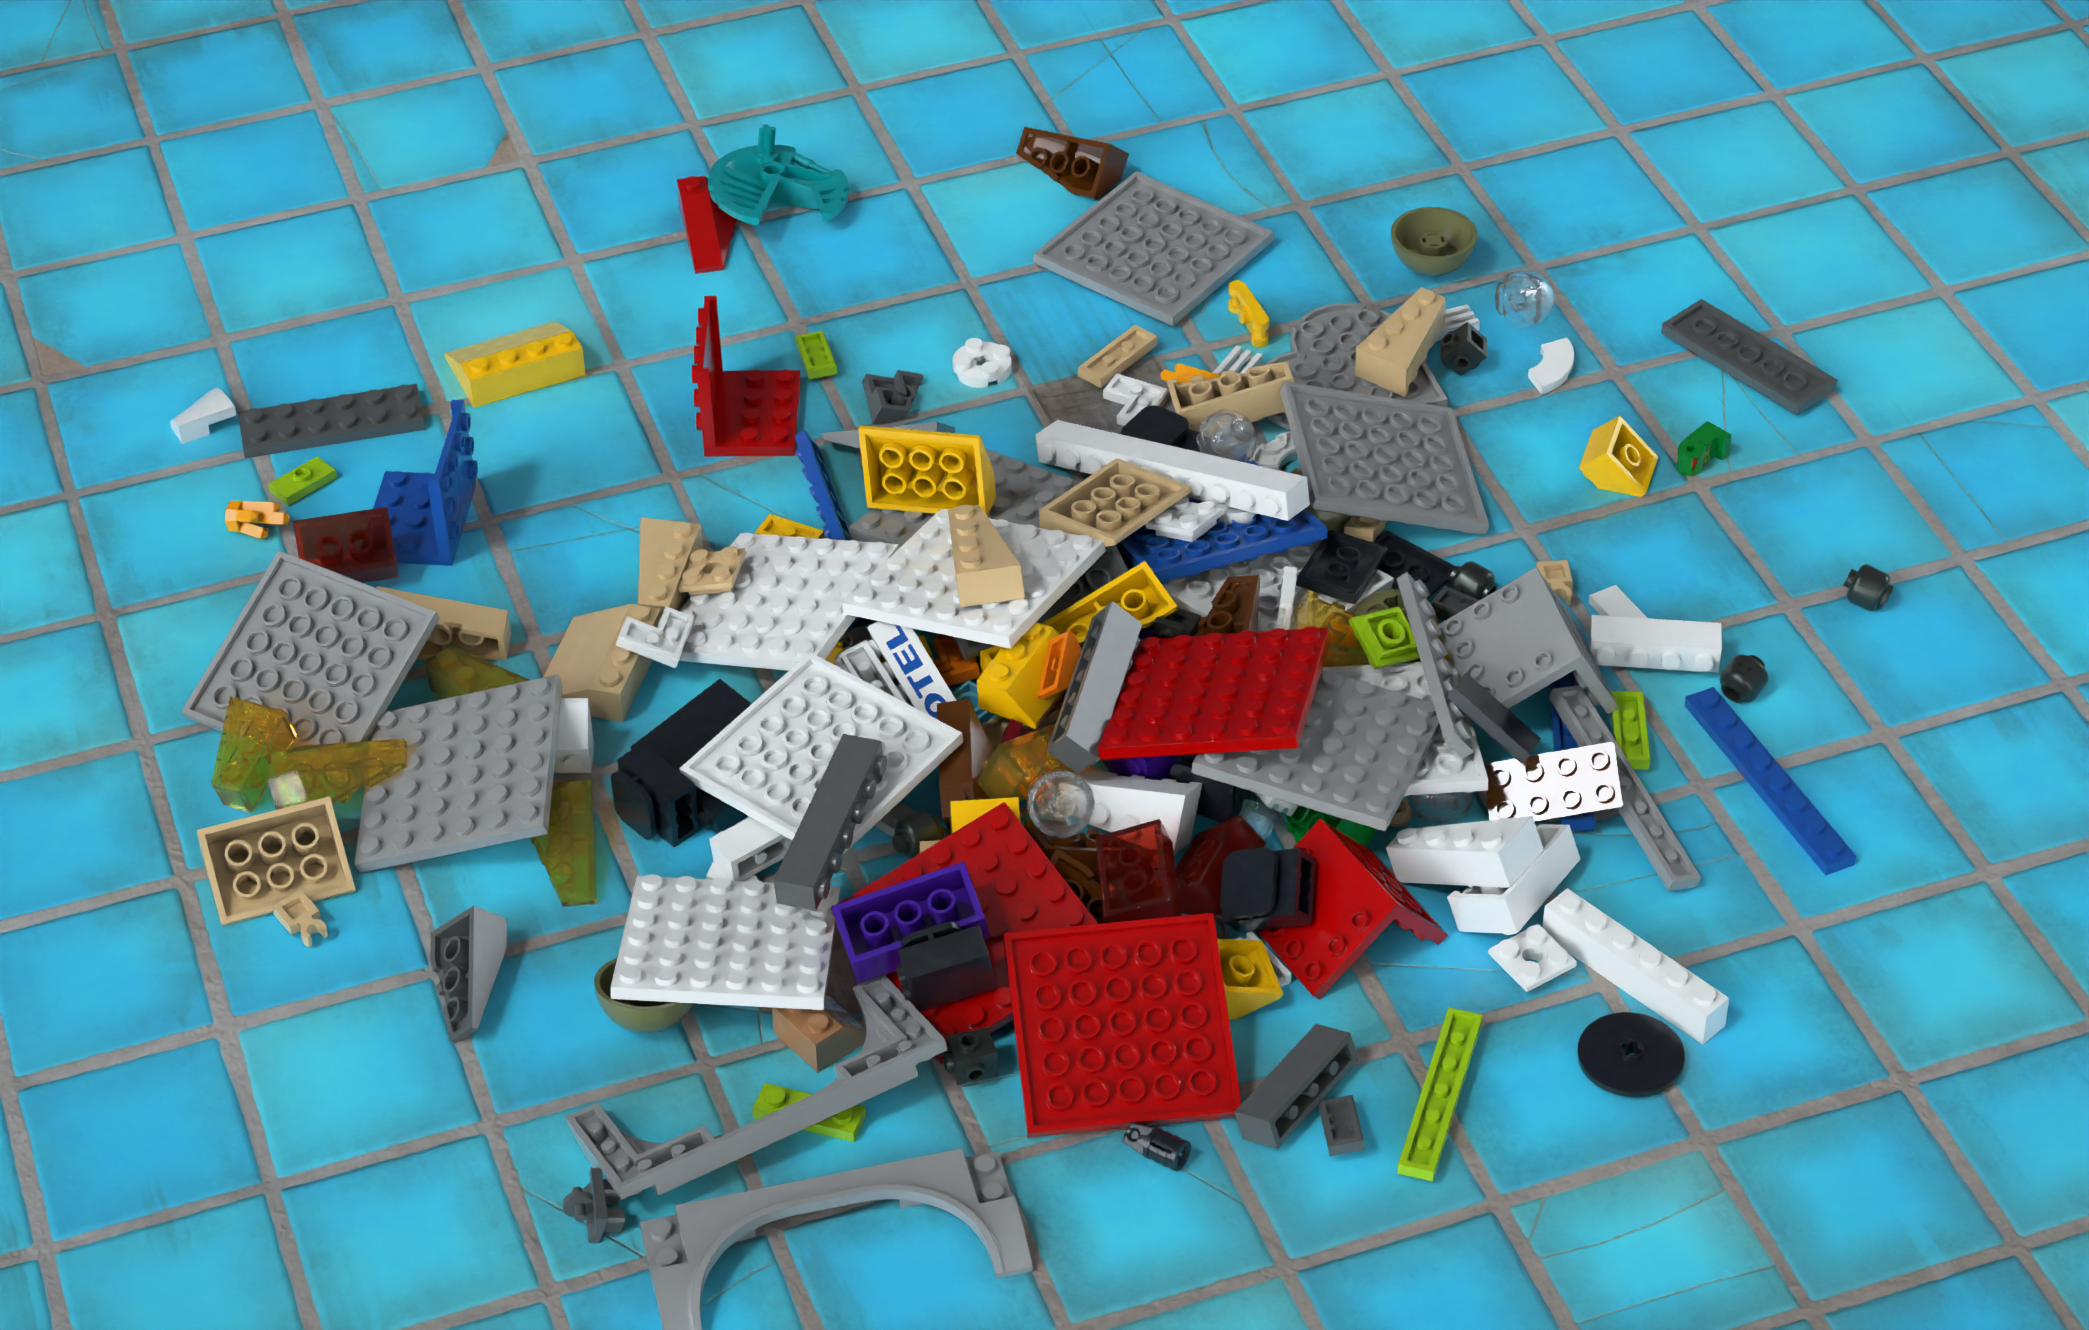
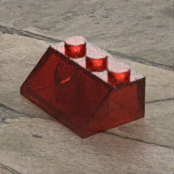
[293,507,398,583]
[1156,815,1266,916]
[1095,819,1182,923]

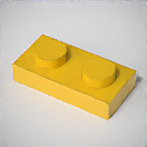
[755,514,825,539]

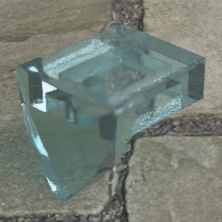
[1228,799,1280,849]

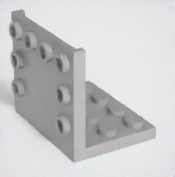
[1438,567,1619,714]

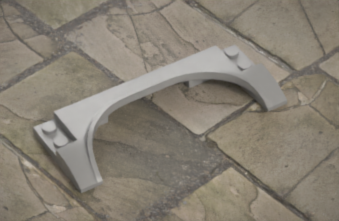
[565,975,947,1200]
[640,1148,1033,1330]

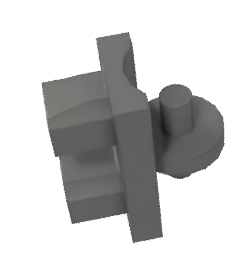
[563,1168,625,1243]

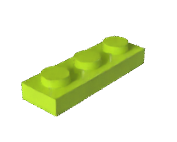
[1610,691,1650,770]
[752,1083,866,1142]

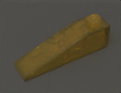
[267,738,407,810]
[530,780,597,907]

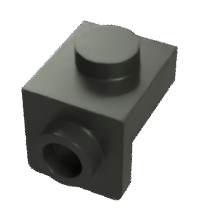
[1153,609,1201,639]

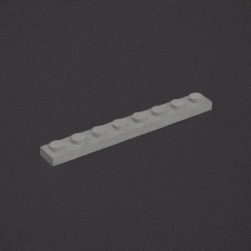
[1397,572,1473,759]
[1549,685,1701,891]

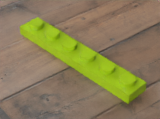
[1397,1007,1483,1182]

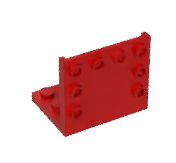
[692,296,801,457]
[1257,818,1448,1000]

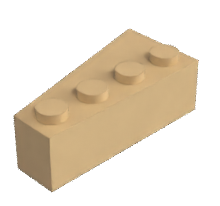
[1355,287,1447,397]
[1166,361,1294,436]
[948,505,1025,607]
[638,517,703,615]
[377,586,511,660]

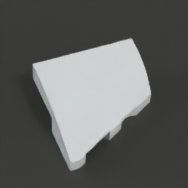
[170,388,236,444]

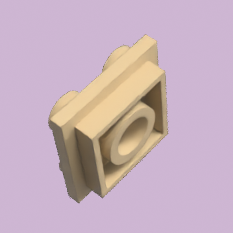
[678,546,746,596]

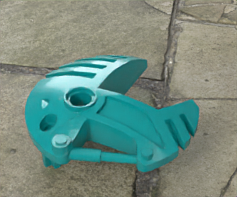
[708,124,849,226]

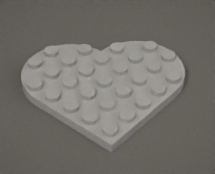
[1265,303,1448,430]

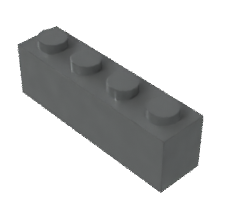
[1235,1024,1358,1149]

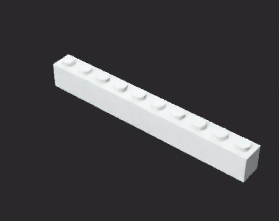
[1035,420,1310,521]

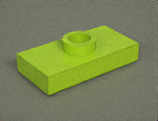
[795,331,837,380]
[268,456,337,506]

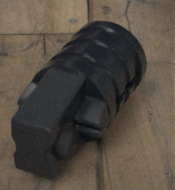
[1123,1122,1191,1172]

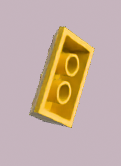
[977,622,1066,729]

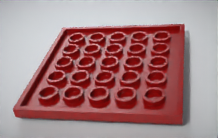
[1098,626,1331,760]
[831,802,1098,1064]
[1003,913,1241,1138]

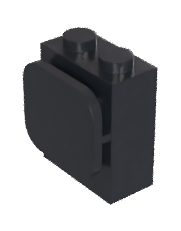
[1121,405,1207,454]
[611,743,700,847]
[1170,754,1251,828]
[1220,847,1316,933]
[895,922,998,1012]

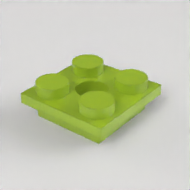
[1348,606,1420,670]

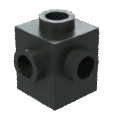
[1440,322,1487,376]
[942,1027,998,1085]

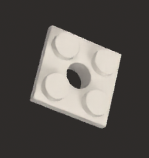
[1146,497,1224,542]
[1488,924,1577,992]

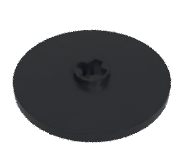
[1577,1012,1685,1097]

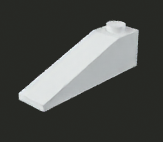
[554,698,594,773]

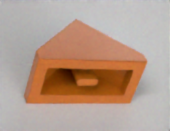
[1038,631,1081,700]

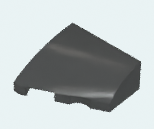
[862,370,923,424]

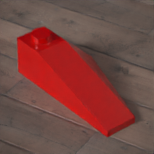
[677,176,738,274]

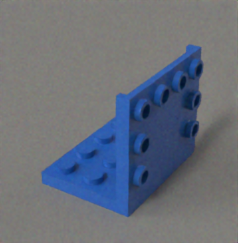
[359,400,478,566]

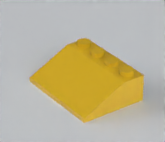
[444,321,586,408]
[858,425,996,516]

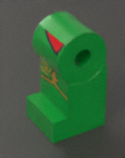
[1676,421,1731,476]

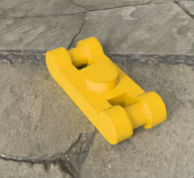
[1228,280,1269,348]

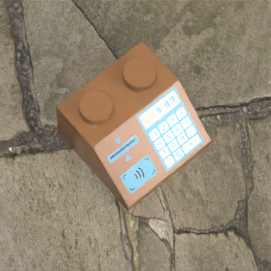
[772,993,866,1073]

